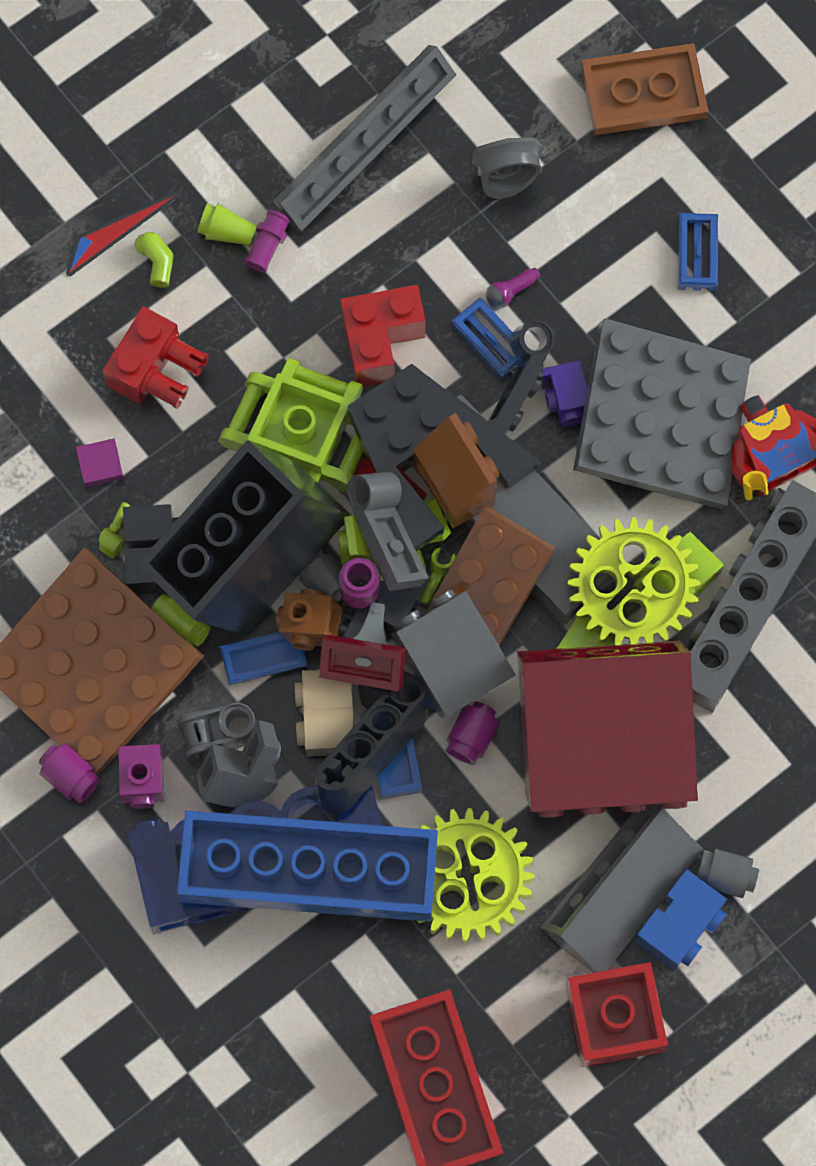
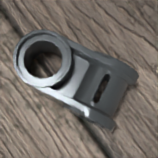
[177,702,257,761]

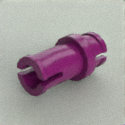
[244,210,290,273]

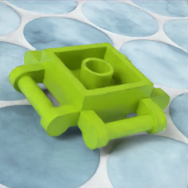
[218,358,364,492]

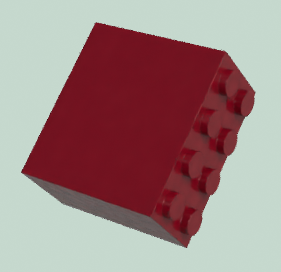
[517,641,698,817]

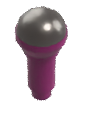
[486,267,540,308]

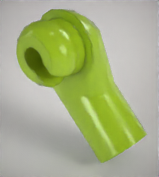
[135,231,173,288]

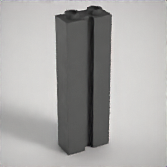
[408,395,615,626]

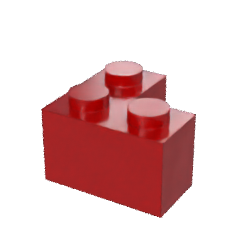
[340,285,426,387]

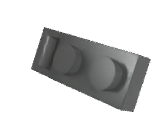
[347,472,429,591]

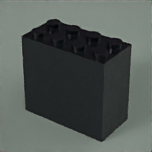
[138,440,352,635]

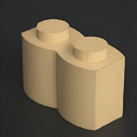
[295,670,354,757]

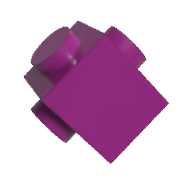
[118,744,164,809]

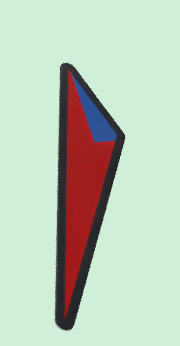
[66,191,180,277]

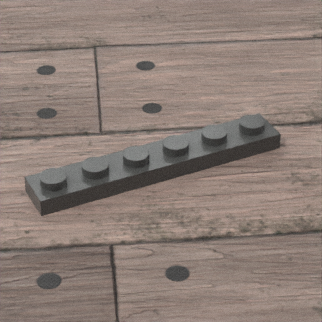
[273,45,456,231]

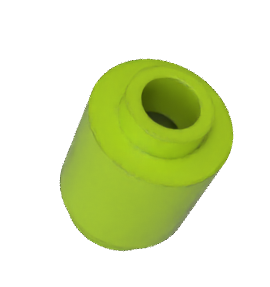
[152,593,210,646]

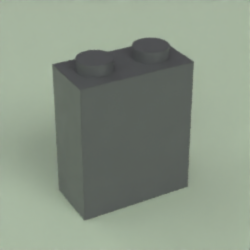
[391,589,516,718]

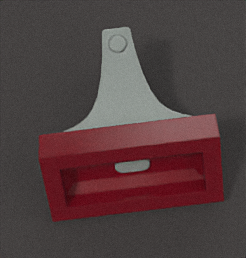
[319,602,406,691]

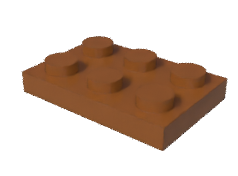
[581,43,709,135]
[427,506,556,647]

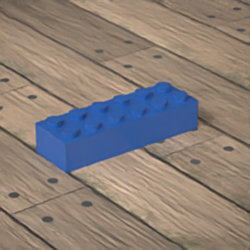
[177,811,438,922]

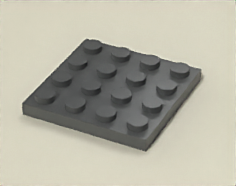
[573,318,751,510]

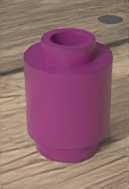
[339,558,380,608]
[446,701,500,765]
[39,743,101,803]

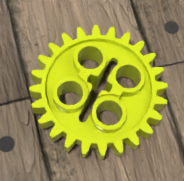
[567,517,700,645]
[418,808,535,944]

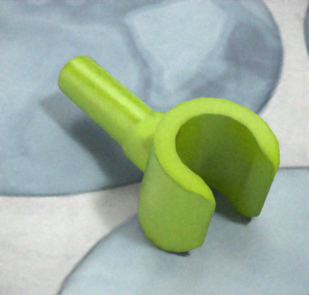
[99,502,130,559]
[420,548,455,606]

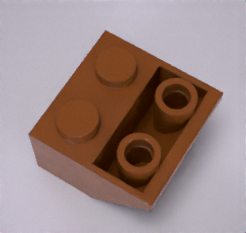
[413,413,499,528]

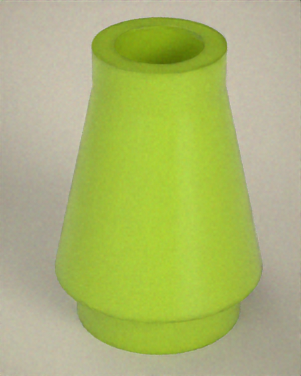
[197,203,257,247]

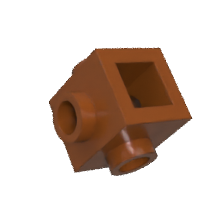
[276,589,343,651]

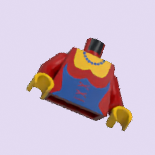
[731,395,816,500]

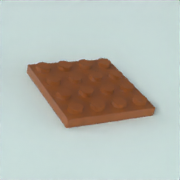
[0,548,204,776]

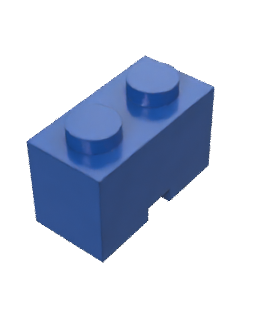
[634,869,727,971]

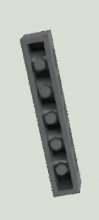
[689,480,816,713]

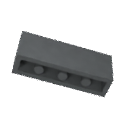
[541,804,703,973]

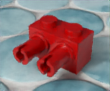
[102,306,209,409]

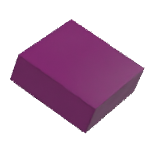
[76,438,124,488]

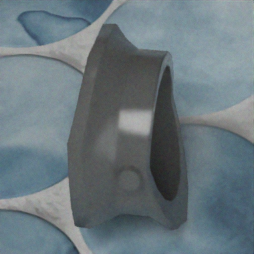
[471,137,544,200]

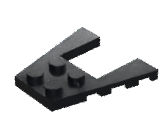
[347,363,540,551]

